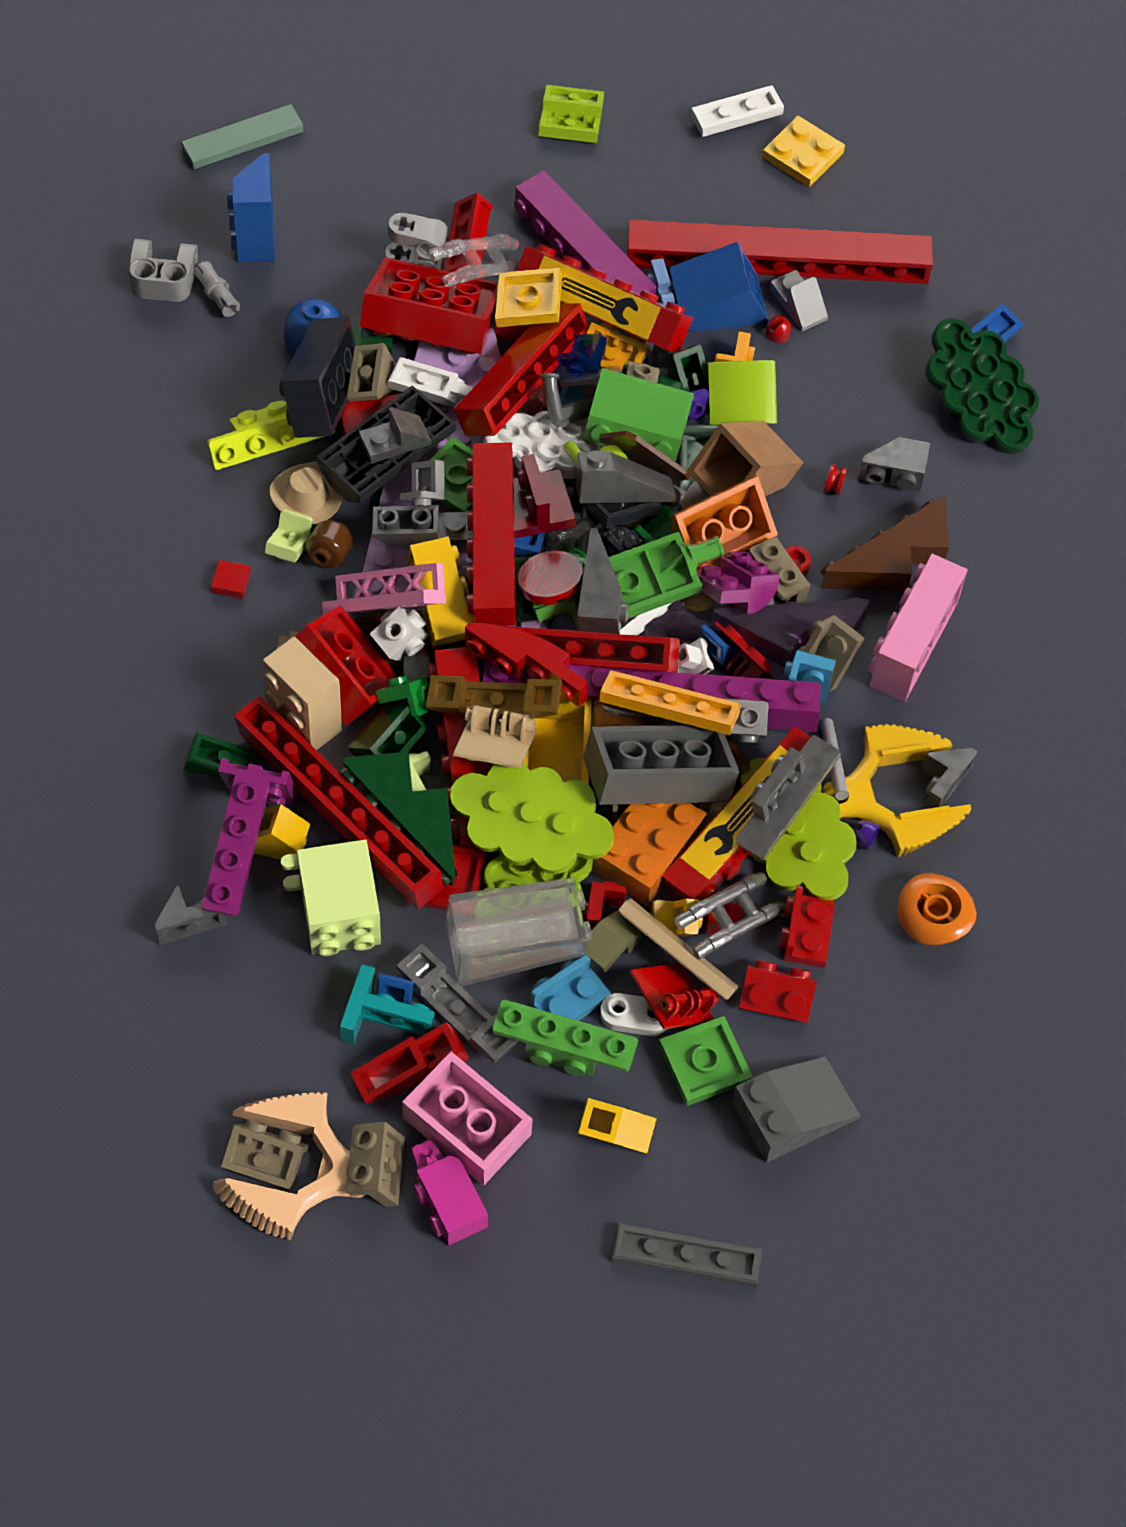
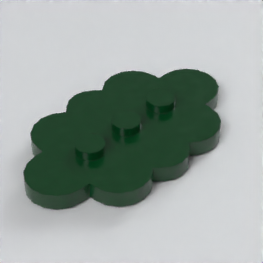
[925,318,1039,454]

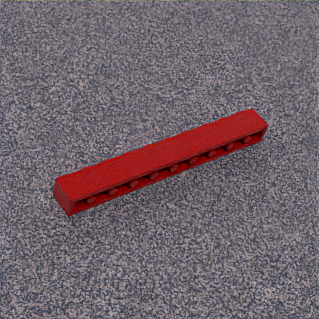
[627,220,933,284]

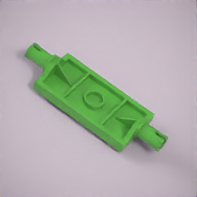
[532,532,725,631]

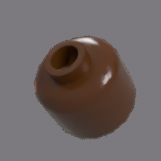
[305,520,353,568]

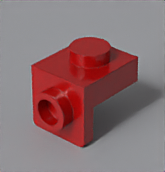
[580,881,626,934]

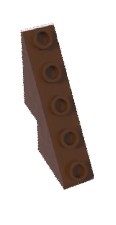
[820,496,949,591]

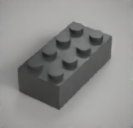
[583,725,739,805]

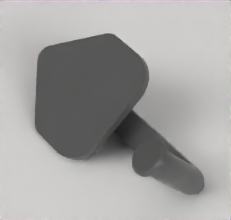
[540,366,622,427]

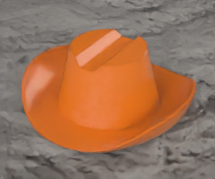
[897,873,977,946]

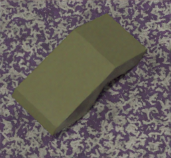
[577,910,646,972]

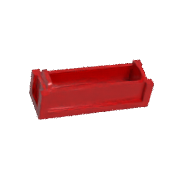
[443,192,493,278]

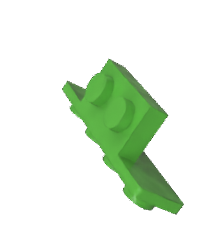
[492,1000,638,1077]

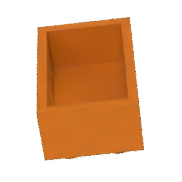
[591,803,707,907]

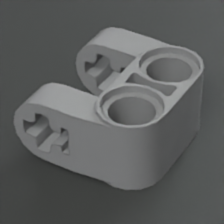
[384,213,448,269]
[130,239,198,302]

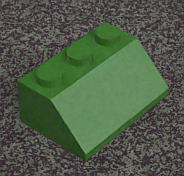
[583,368,694,462]

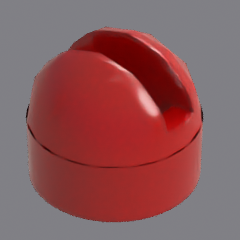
[766,315,791,343]

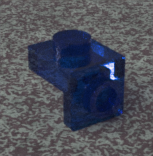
[557,333,607,376]

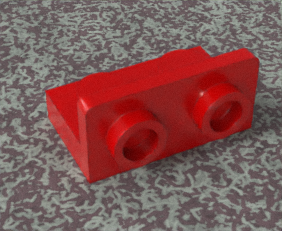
[779,886,835,968]

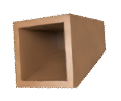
[687,420,803,497]

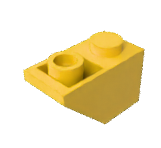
[577,1098,656,1154]

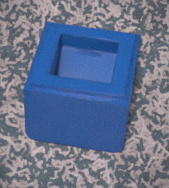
[700,624,739,665]

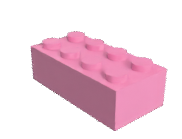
[868,554,968,702]

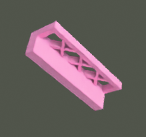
[322,563,446,615]

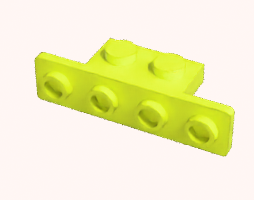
[207,401,335,470]

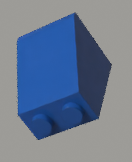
[670,241,769,332]

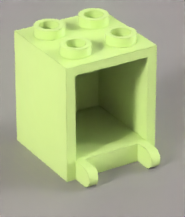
[281,840,381,956]

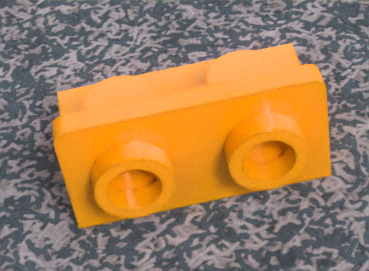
[577,322,651,372]

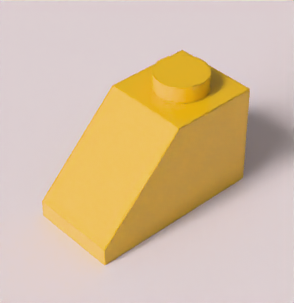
[254,804,310,859]

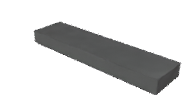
[611,1223,763,1288]

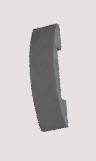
[396,944,519,1063]

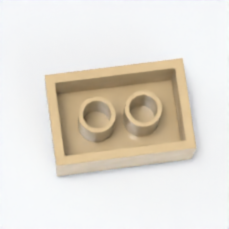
[263,636,342,750]

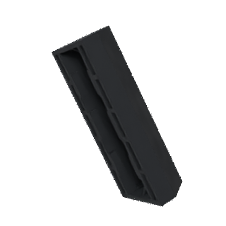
[316,385,456,503]

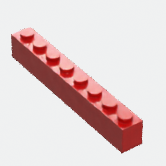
[234,695,444,910]

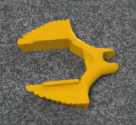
[822,724,971,857]

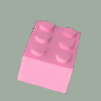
[402,1052,533,1186]

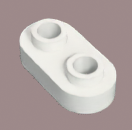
[600,993,667,1036]

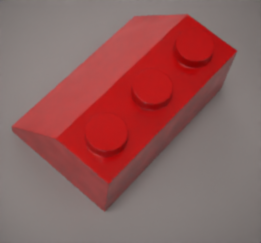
[295,605,397,726]

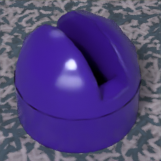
[854,820,880,850]

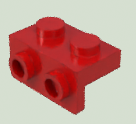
[739,960,817,1023]

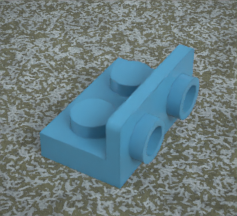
[782,650,836,705]
[530,955,611,1021]

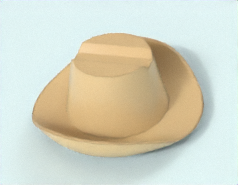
[270,462,343,524]

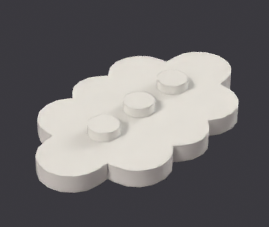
[483,411,605,479]

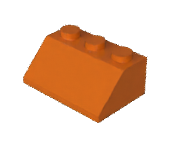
[670,475,778,570]

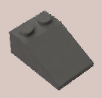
[732,1057,860,1163]

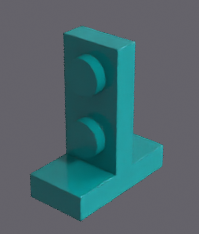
[340,964,435,1044]

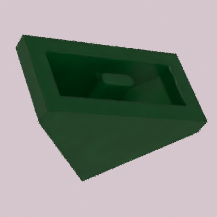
[668,344,709,407]

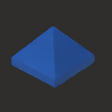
[376,973,414,1005]

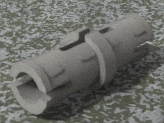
[194,261,240,317]

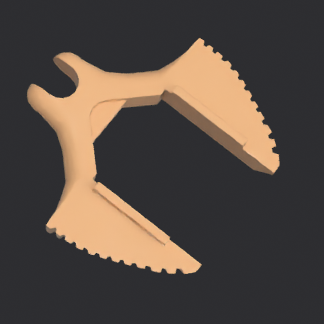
[213,1092,365,1240]

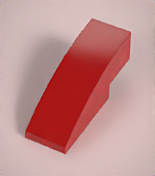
[351,1022,470,1104]

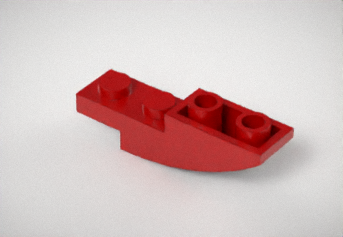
[465,623,588,708]

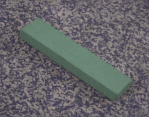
[181,104,304,169]

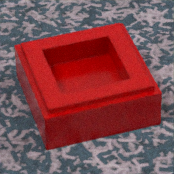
[211,560,252,599]

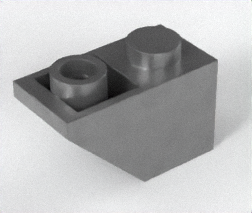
[858,437,930,491]

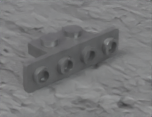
[736,735,841,860]

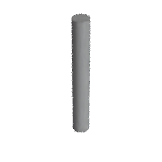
[820,718,849,800]

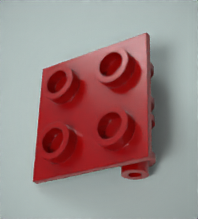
[714,621,775,680]
[630,963,719,1030]

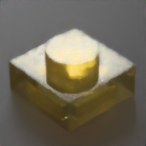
[682,592,716,612]

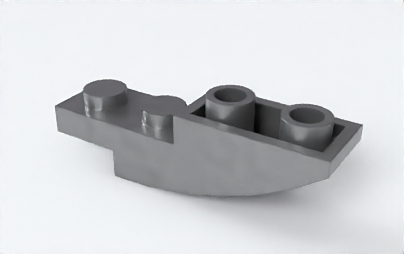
[372,505,473,553]

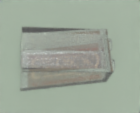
[446,878,592,986]

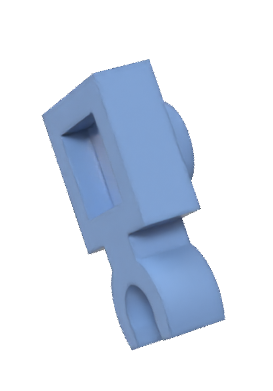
[646,258,675,305]

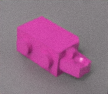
[412,1139,488,1246]

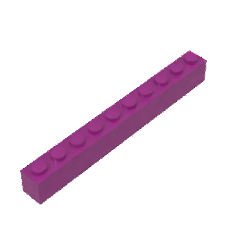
[483,658,821,732]

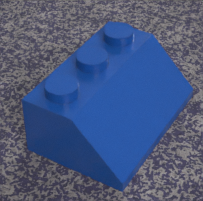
[227,153,275,263]

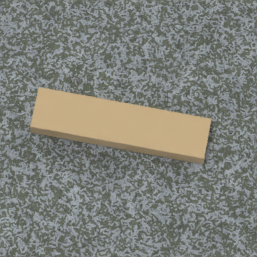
[618,898,739,1000]

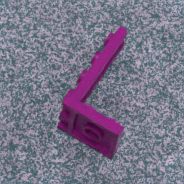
[202,758,298,917]

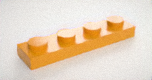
[599,670,741,735]

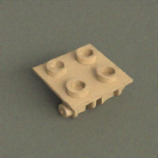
[453,705,536,768]

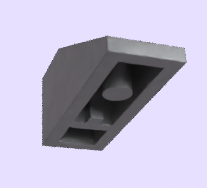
[575,451,676,503]
[577,528,629,634]

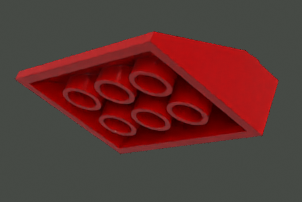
[359,257,498,354]

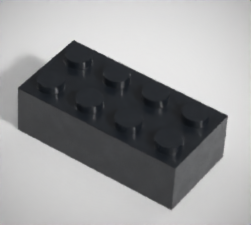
[279,317,356,438]

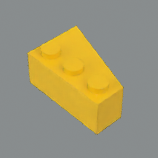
[405,536,475,647]

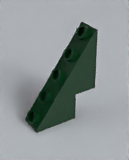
[340,752,456,886]

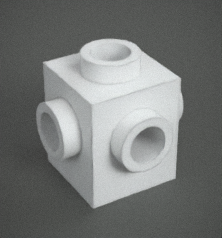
[370,607,430,662]

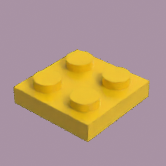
[762,116,845,187]
[495,267,562,327]

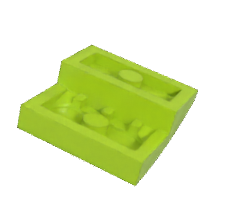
[538,85,605,143]
[708,360,777,425]

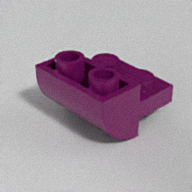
[696,551,780,614]

